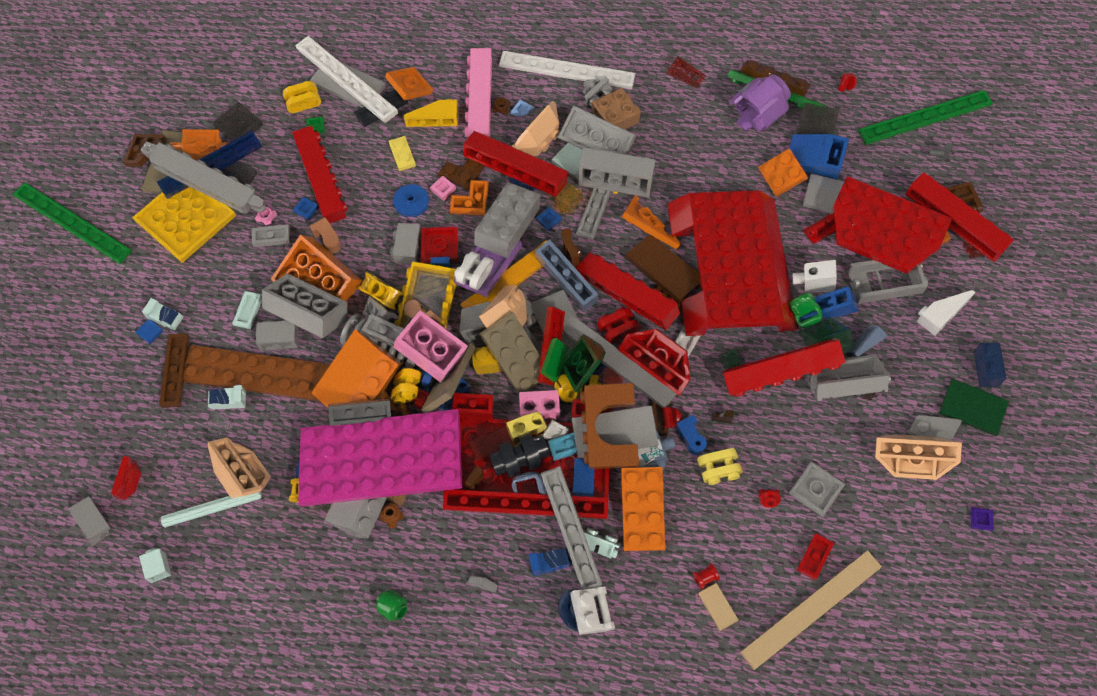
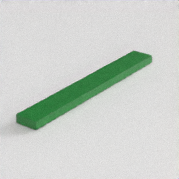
[858,90,993,145]
[12,182,132,264]

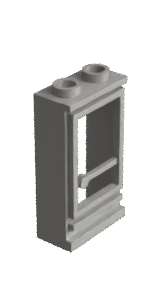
[847,260,928,304]
[807,354,891,401]

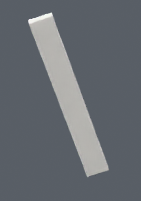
[295,36,398,123]
[499,51,635,89]

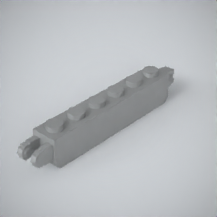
[141,142,266,214]

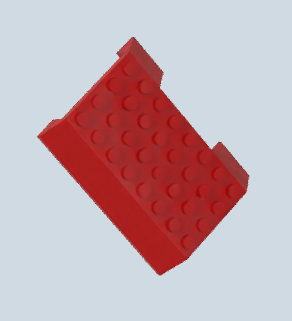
[667,190,798,336]
[442,393,612,519]

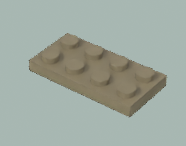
[480,311,541,395]

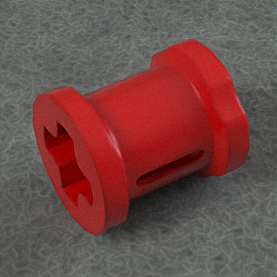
[692,563,720,590]

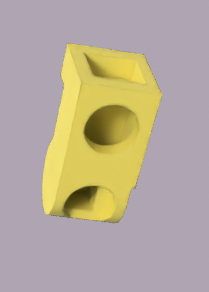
[506,412,547,444]

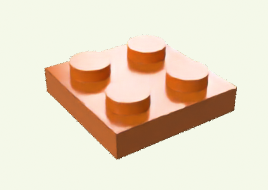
[385,67,433,100]
[758,148,808,197]

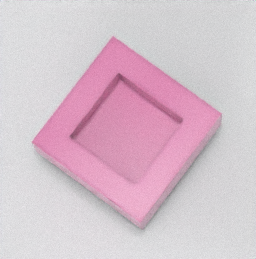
[430,176,456,201]

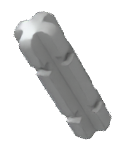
[523,292,538,327]

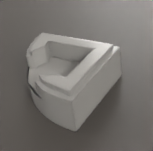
[468,575,498,592]

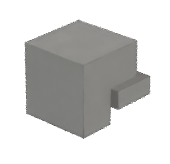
[460,301,490,348]

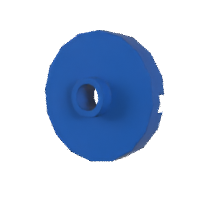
[393,184,429,217]

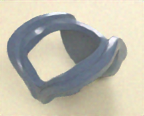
[512,471,548,495]

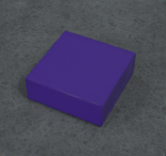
[971,507,994,531]

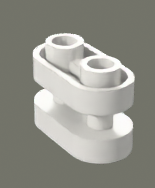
[454,251,494,290]

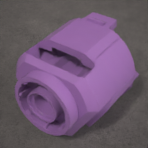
[729,74,791,131]

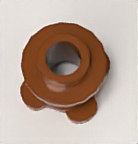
[380,503,404,529]

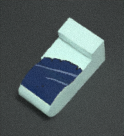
[142,298,183,330]
[208,385,246,409]

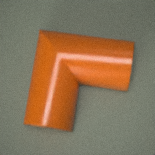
[450,180,489,216]

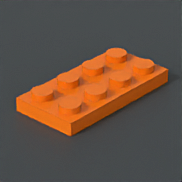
[621,467,665,551]

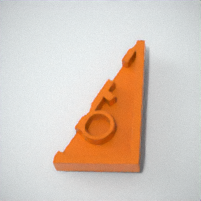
[622,195,681,250]

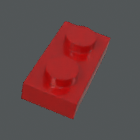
[796,533,834,580]

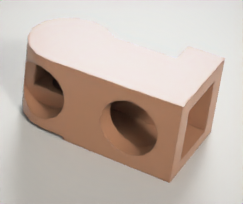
[310,217,341,253]
[404,299,442,324]

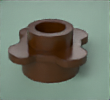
[492,97,511,115]

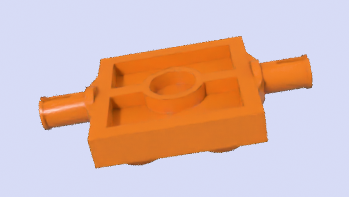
[170,129,233,163]

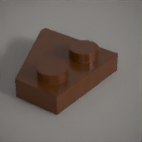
[123,133,167,167]

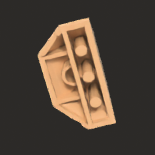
[512,101,560,156]
[479,285,527,328]
[875,434,962,480]
[208,438,271,498]

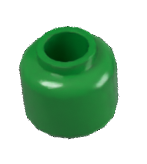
[376,589,408,621]

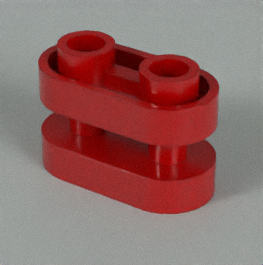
[597,307,641,344]

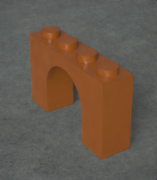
[580,383,639,469]

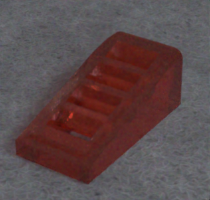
[666,56,706,88]

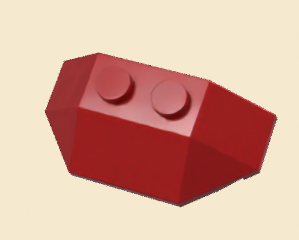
[618,328,691,396]

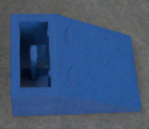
[790,134,849,180]

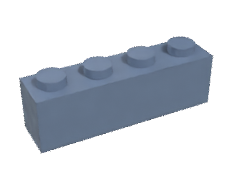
[535,239,598,312]

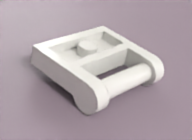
[570,587,615,635]

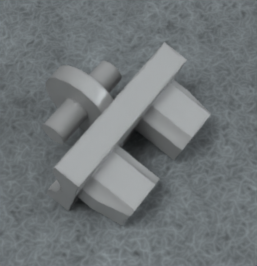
[583,76,613,106]

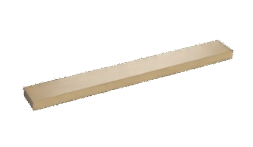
[740,550,882,670]

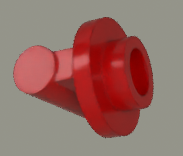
[838,73,857,92]
[662,407,682,428]
[758,490,781,508]

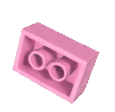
[393,310,468,383]

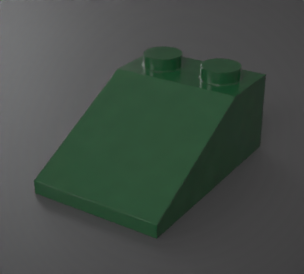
[562,334,606,393]

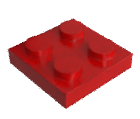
[421,227,458,264]

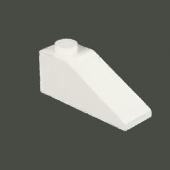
[917,290,975,336]

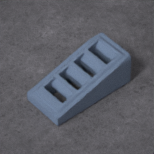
[846,326,887,357]

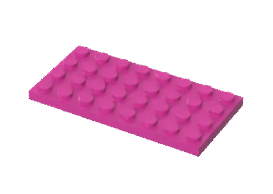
[298,409,462,507]

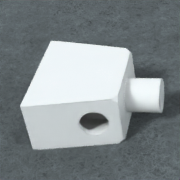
[793,260,837,292]

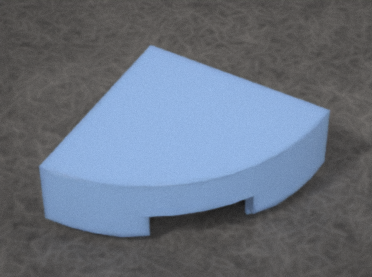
[511,100,535,116]

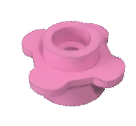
[255,207,277,226]

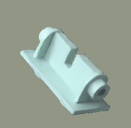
[583,527,621,559]

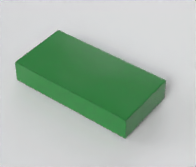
[541,338,569,382]

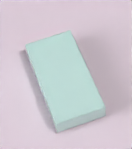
[232,291,262,329]

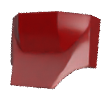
[111,456,141,500]

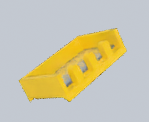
[394,262,457,329]

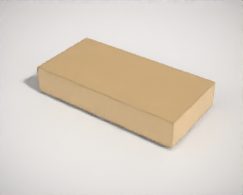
[698,583,738,631]

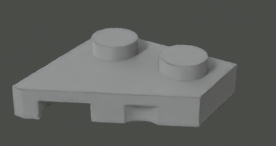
[907,415,962,440]

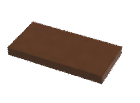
[625,235,701,303]

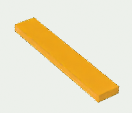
[460,240,547,309]

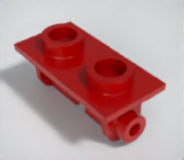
[803,213,835,244]

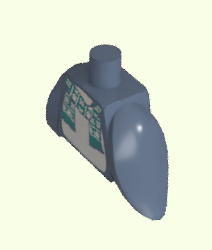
[636,431,676,470]

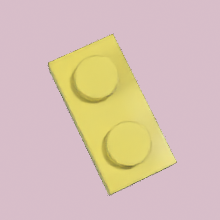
[389,136,416,171]

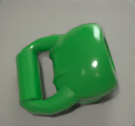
[789,293,822,328]

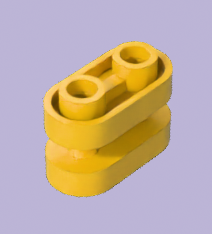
[283,81,321,113]
[391,368,421,405]

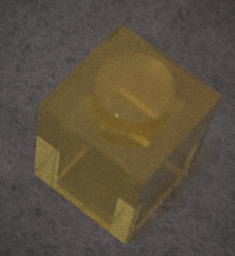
[555,183,583,215]

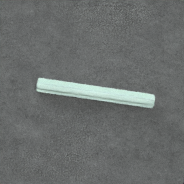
[161,491,262,528]

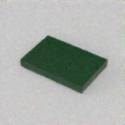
[939,379,1009,437]

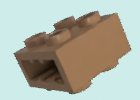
[591,88,641,130]

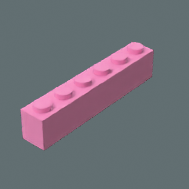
[465,48,492,137]

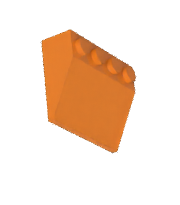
[271,234,362,301]
[312,329,403,408]

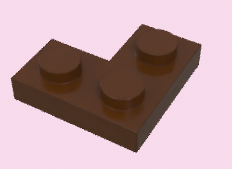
[438,159,485,191]

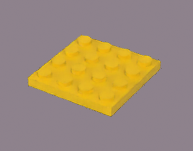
[132,180,237,263]

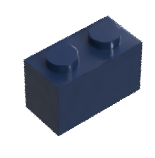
[974,343,1006,387]

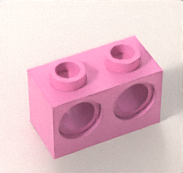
[519,390,560,422]

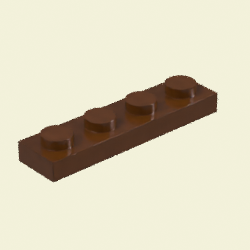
[740,60,811,97]
[159,334,190,408]

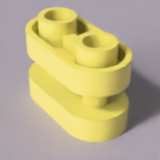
[697,448,743,485]

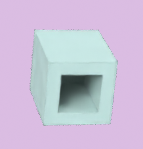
[139,548,171,583]

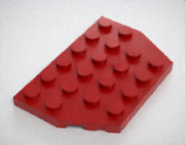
[832,176,952,274]

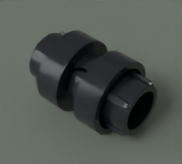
[488,432,550,478]

